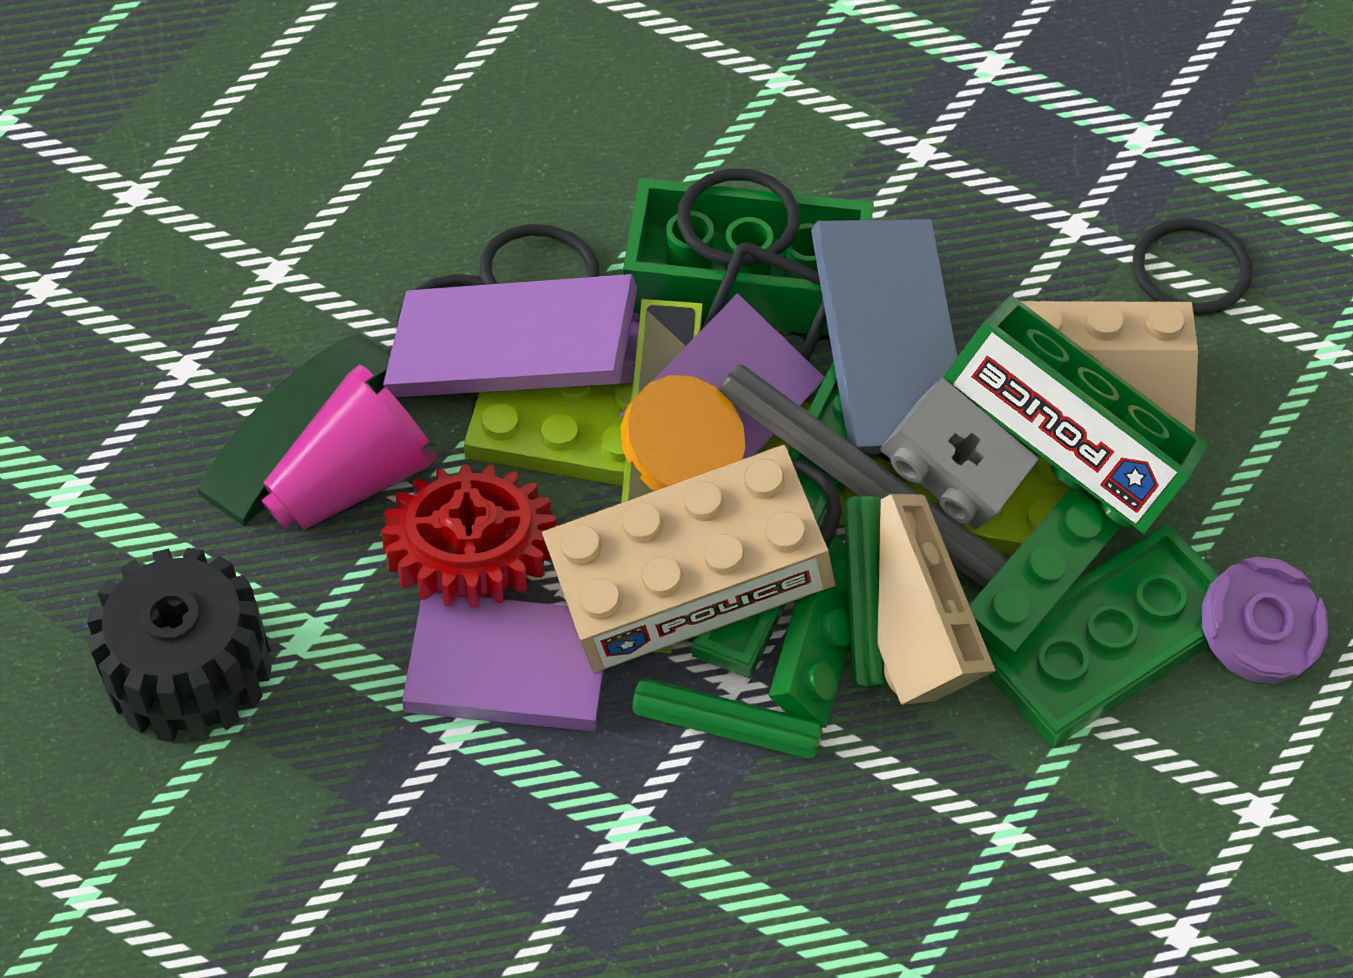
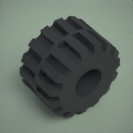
[87,548,272,742]

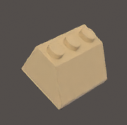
[1021,301,1198,433]

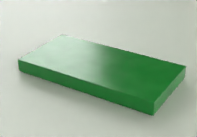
[984,523,1219,748]

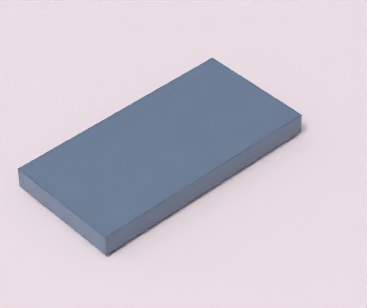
[811,219,957,454]

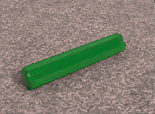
[843,496,888,686]
[632,678,823,759]

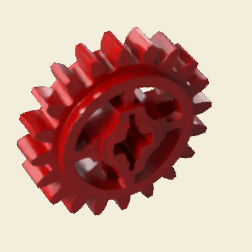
[381,464,556,608]

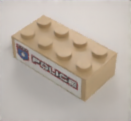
[542,444,835,673]

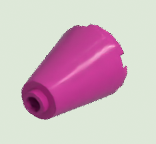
[261,364,438,531]

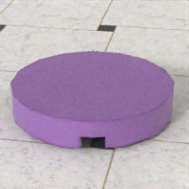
[1202,556,1328,684]

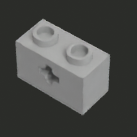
[879,377,1039,530]

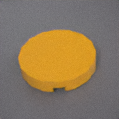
[620,375,746,491]

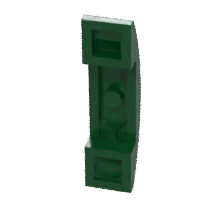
[197,333,391,526]

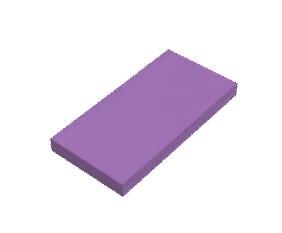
[383,274,638,397]

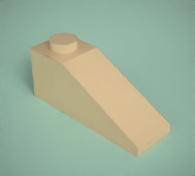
[878,494,995,705]

